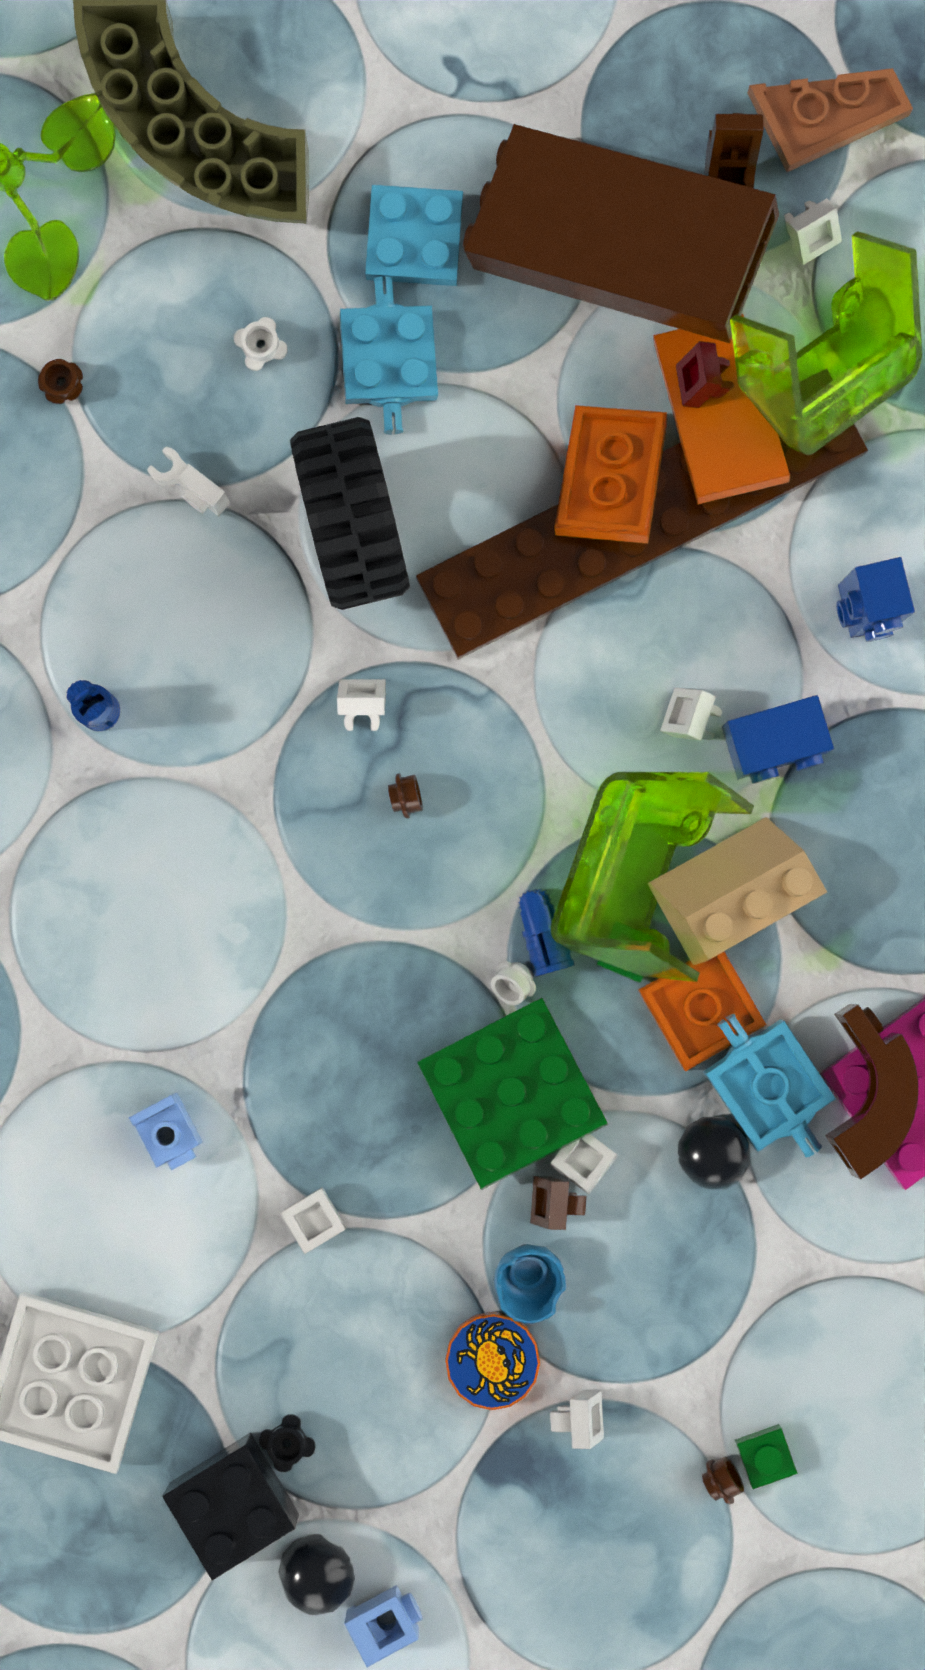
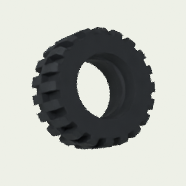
[290,417,410,610]

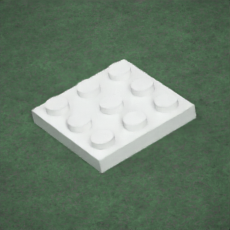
[0,1292,159,1474]

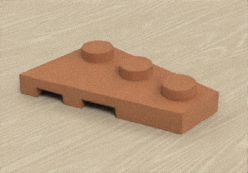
[747,68,913,172]

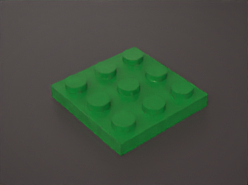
[417,998,608,1190]

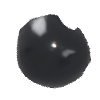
[678,1117,750,1189]
[278,1534,355,1615]

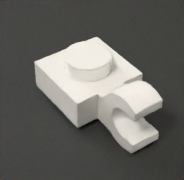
[147,447,230,516]

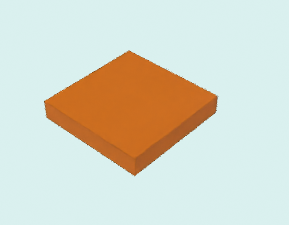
[638,952,767,1072]

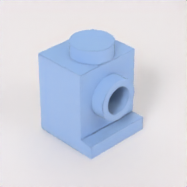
[129,1093,203,1170]
[344,1585,423,1667]

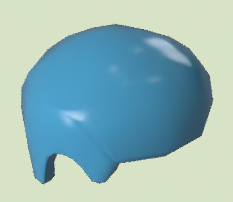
[493,1244,566,1324]

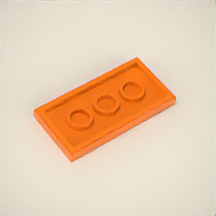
[653,313,790,504]

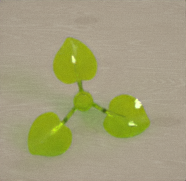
[0,93,116,301]

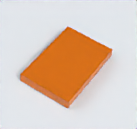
[554,405,668,544]

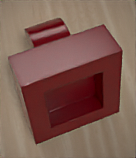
[676,341,734,408]

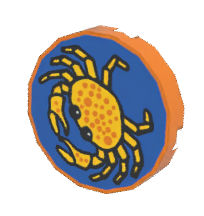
[445,1311,540,1410]

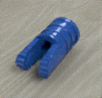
[66,680,120,731]
[518,889,575,977]

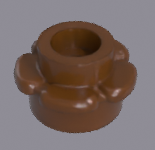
[38,359,83,404]
[388,773,423,819]
[702,1456,744,1504]

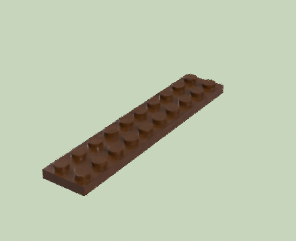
[416,370,868,660]

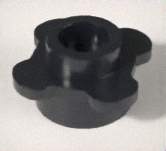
[259,1414,316,1472]

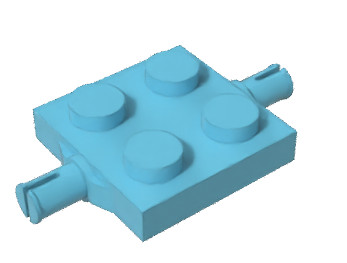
[339,276,438,435]
[703,1014,836,1157]

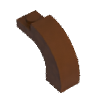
[704,113,764,188]
[825,1004,918,1180]

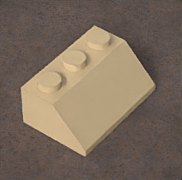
[647,817,827,965]

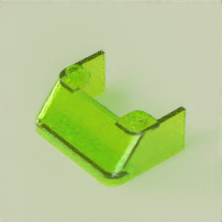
[730,231,922,455]
[551,772,754,982]

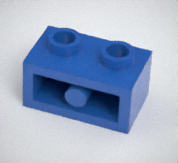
[836,557,915,642]
[722,695,834,784]

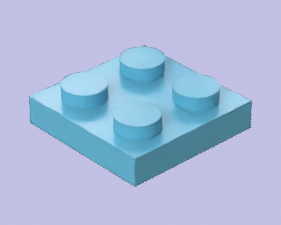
[365,185,463,286]

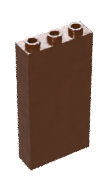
[463,124,779,343]

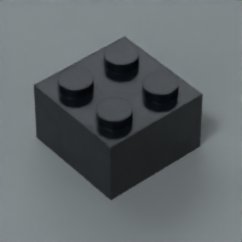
[162,1432,299,1580]

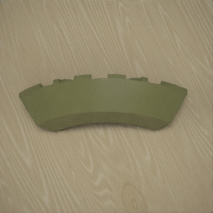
[73,0,309,224]

